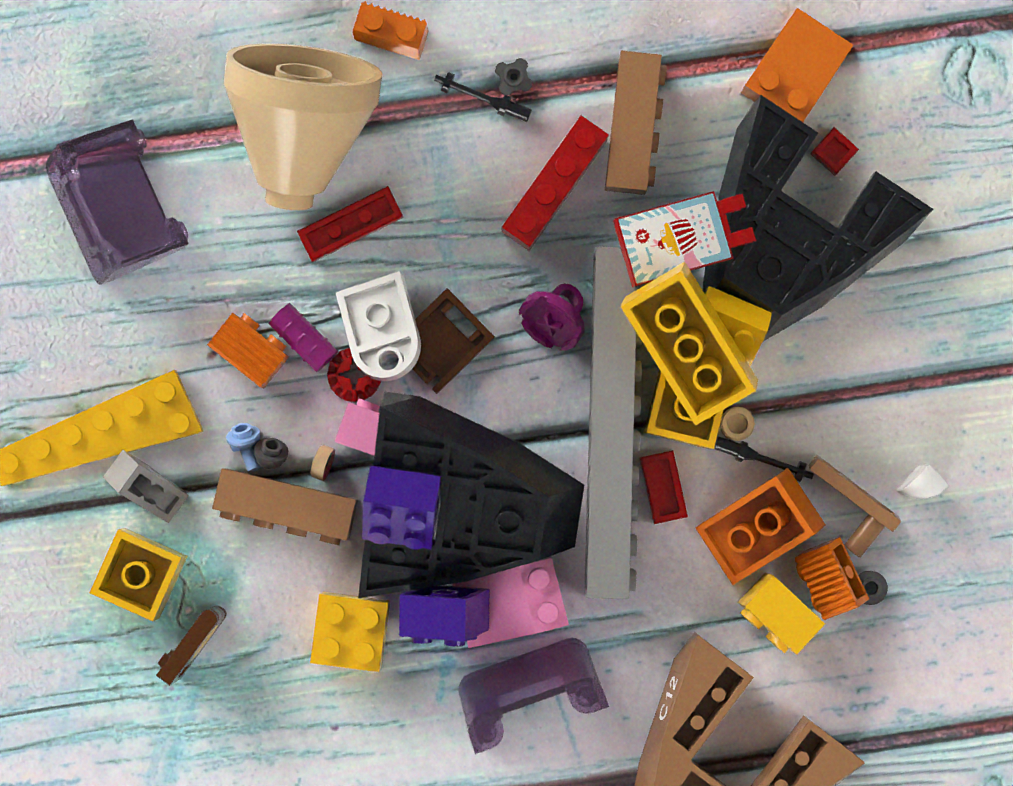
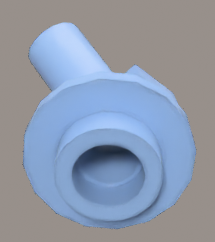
[226,423,261,473]

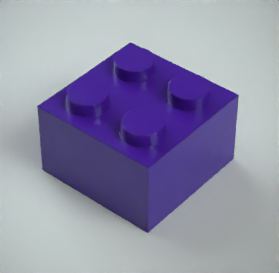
[362,466,441,550]
[399,586,490,646]

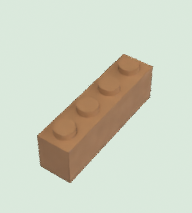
[605,50,667,195]
[212,468,358,545]

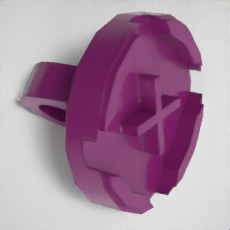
[519,283,585,351]

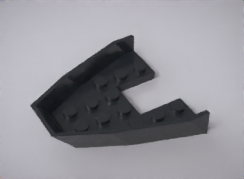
[702,95,933,341]
[358,391,585,598]

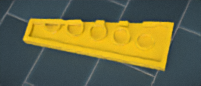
[0,370,204,486]

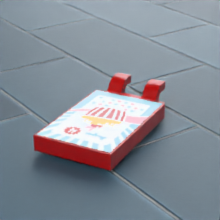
[613,191,756,287]

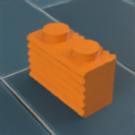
[352,1,428,60]
[207,313,289,389]
[795,537,869,620]

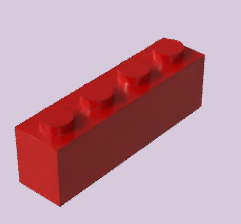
[501,115,609,251]

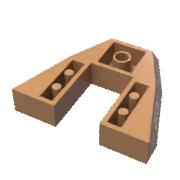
[635,632,865,786]

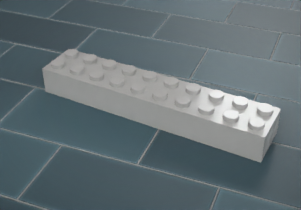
[584,247,642,599]

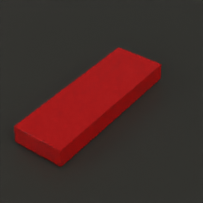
[297,186,404,262]

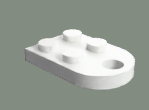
[336,271,421,381]

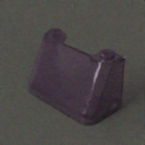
[46,119,189,285]
[458,638,609,754]

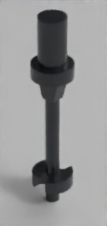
[434,72,532,122]
[714,436,814,482]

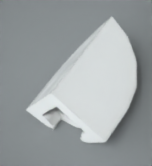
[896,465,949,499]

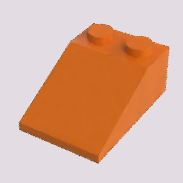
[740,8,853,122]
[695,468,826,585]

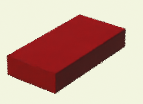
[639,450,688,524]

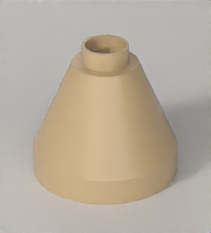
[224,44,382,210]

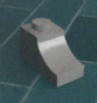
[103,450,189,523]

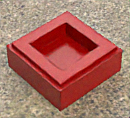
[810,127,859,176]

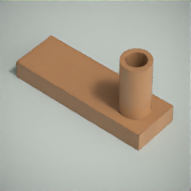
[809,455,901,558]

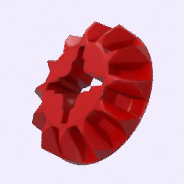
[327,348,381,402]

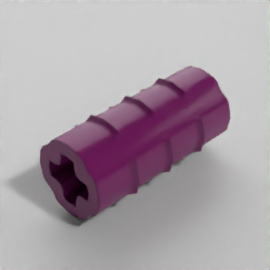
[268,303,338,372]

